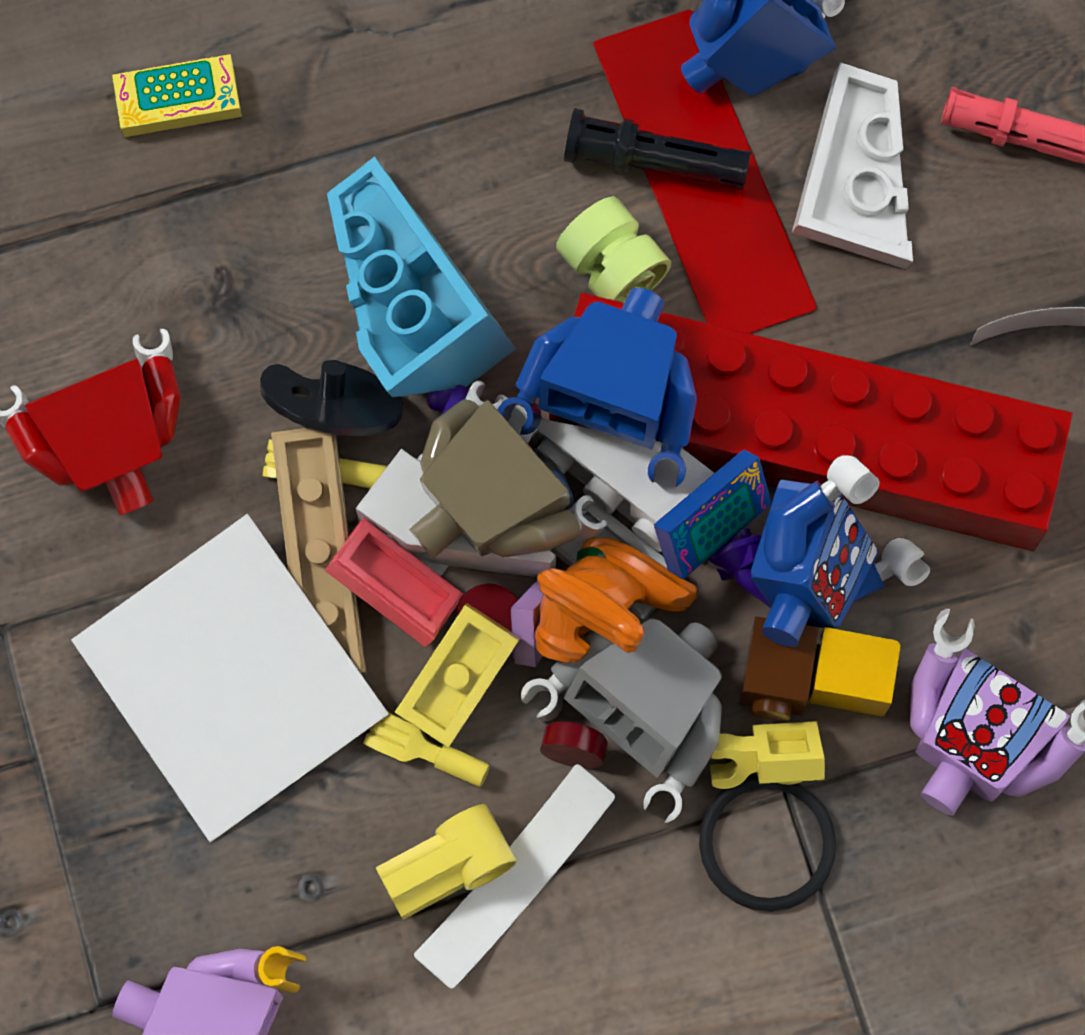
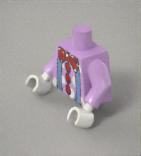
[910,609,1085,816]

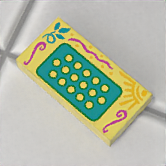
[112,54,242,137]

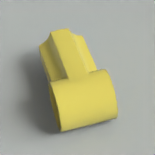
[376,804,517,920]

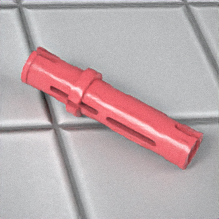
[940,87,1085,164]

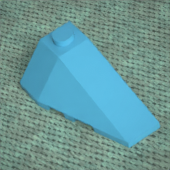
[327,156,516,397]

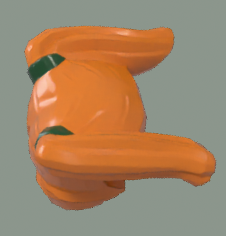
[535,537,698,664]

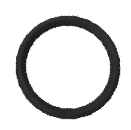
[699,776,836,912]

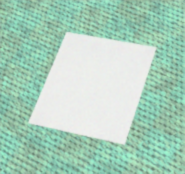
[71,514,389,843]

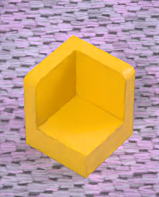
[808,627,901,716]

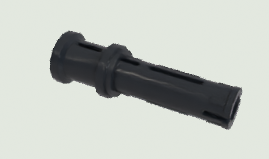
[564,108,751,190]

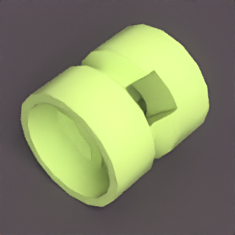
[556,196,672,303]

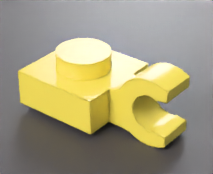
[710,721,825,789]

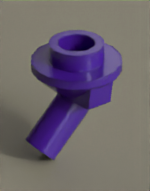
[707,528,771,608]

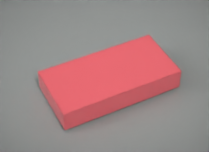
[324,518,465,648]

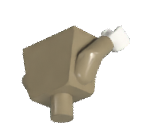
[409,381,607,558]

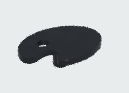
[260,360,403,436]

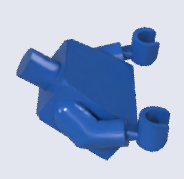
[498,288,697,487]

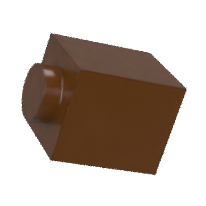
[739,616,819,721]

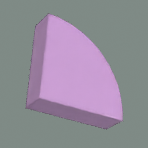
[511,580,543,667]

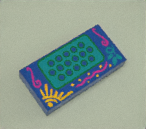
[653,449,772,579]

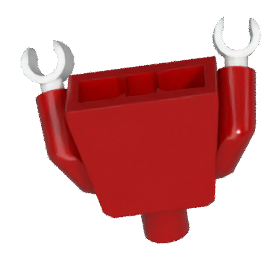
[0,329,181,516]

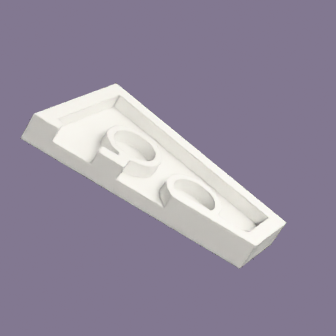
[792,63,913,269]

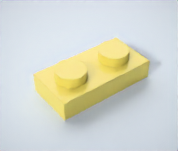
[395,603,520,748]

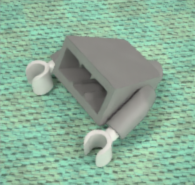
[521,619,722,823]

